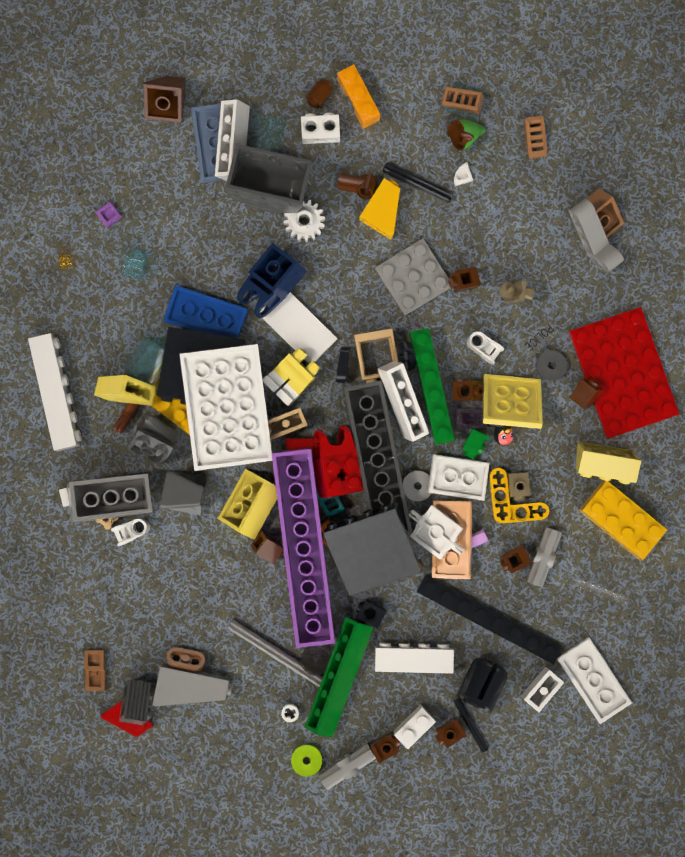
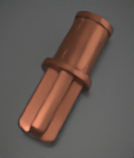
[113,403,141,434]

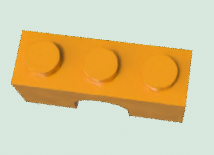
[337,65,380,129]

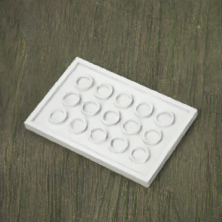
[180,344,273,471]

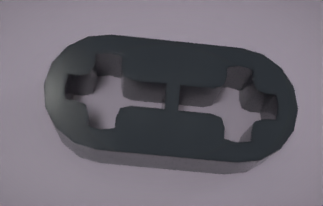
[396,341,416,371]
[335,347,350,384]

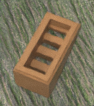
[441,86,484,115]
[523,116,548,159]

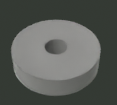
[403,471,431,501]

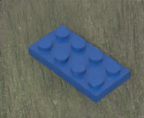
[163,285,248,338]

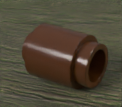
[306,79,333,108]

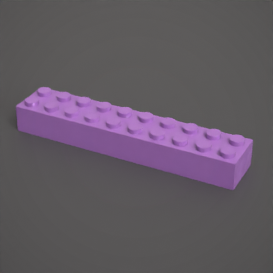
[272,447,335,648]

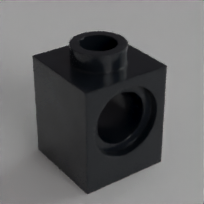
[355,599,387,629]

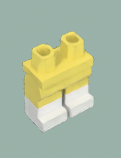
[262,348,321,406]

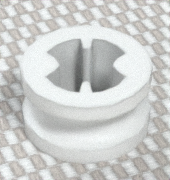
[281,703,299,722]

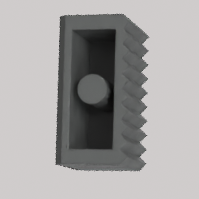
[119,679,154,725]

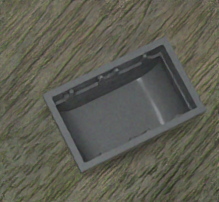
[225,144,312,215]

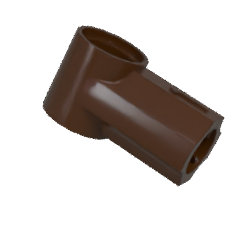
[337,173,378,200]

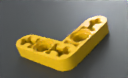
[489,468,549,523]

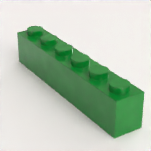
[409,328,455,446]
[304,617,374,738]

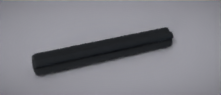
[383,162,453,203]

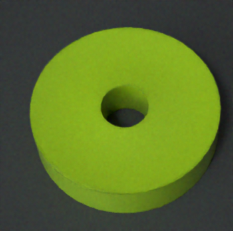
[291,744,322,776]

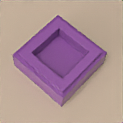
[95,201,122,228]

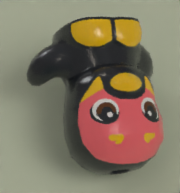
[487,424,514,445]

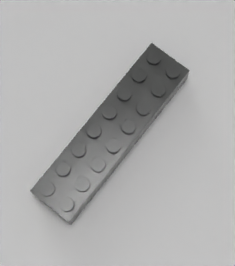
[344,380,412,534]

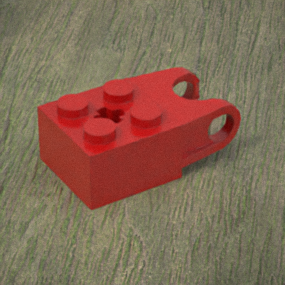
[313,425,363,498]

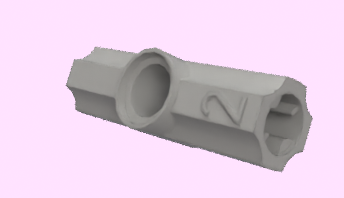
[526,527,562,588]
[318,743,376,790]

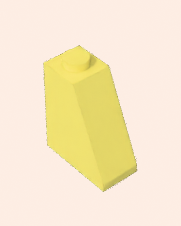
[94,375,156,406]

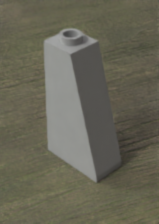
[152,665,233,706]

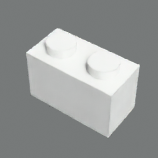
[521,667,564,712]
[393,704,436,749]

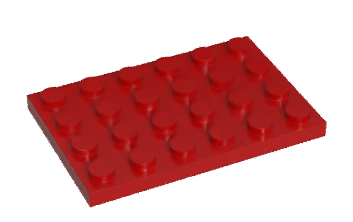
[568,307,679,439]

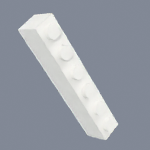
[28,333,82,451]

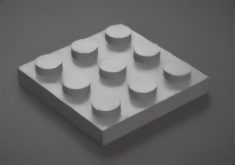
[375,238,451,317]

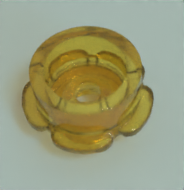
[58,252,71,271]

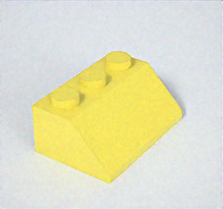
[576,441,641,484]
[218,468,277,540]

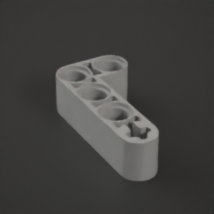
[569,198,624,273]

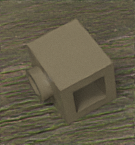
[507,472,530,501]

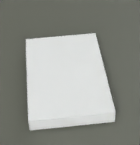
[427,454,490,501]

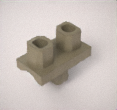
[499,280,534,304]

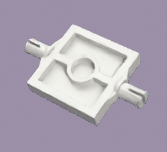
[409,505,465,560]

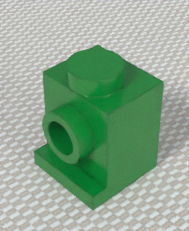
[461,429,490,460]

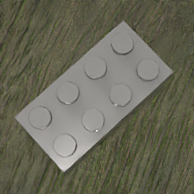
[67,473,152,523]

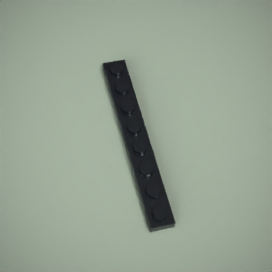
[416,575,563,665]

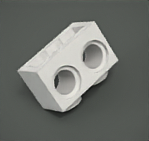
[301,113,340,144]

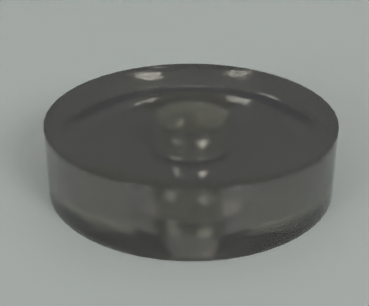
[300,645,331,676]

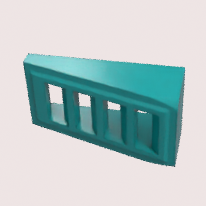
[316,482,347,520]

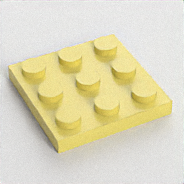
[483,374,543,429]

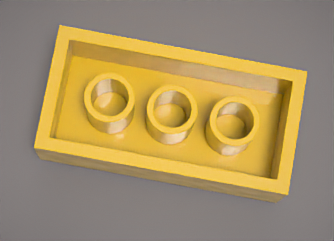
[579,480,667,560]

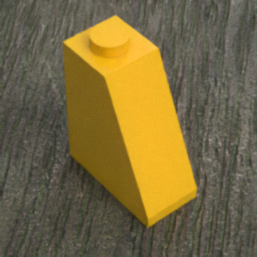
[359,178,400,240]

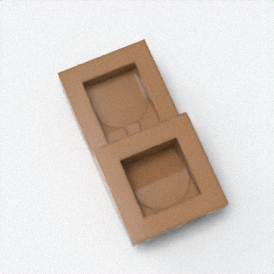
[84,650,106,691]

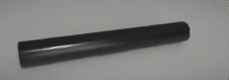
[453,697,488,753]

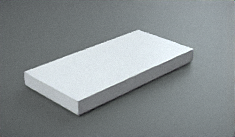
[260,292,338,364]
[557,637,632,724]

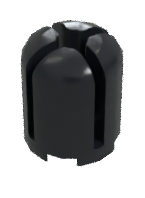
[456,658,508,714]

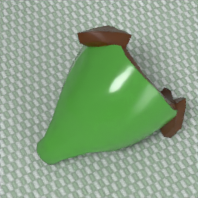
[446,119,486,151]

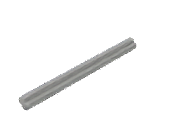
[228,620,323,687]

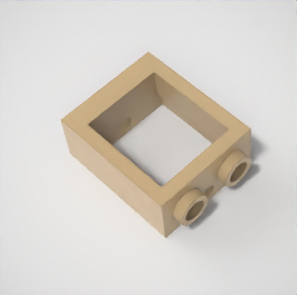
[354,329,398,383]

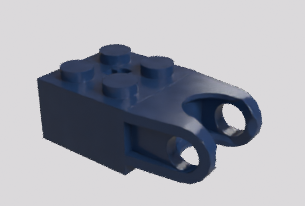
[237,243,307,318]

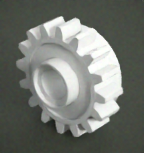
[283,200,325,242]

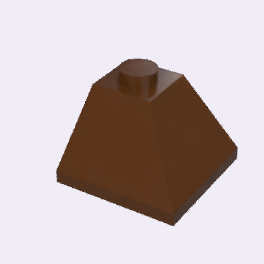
[144,76,186,123]

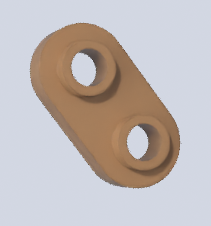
[166,647,205,672]

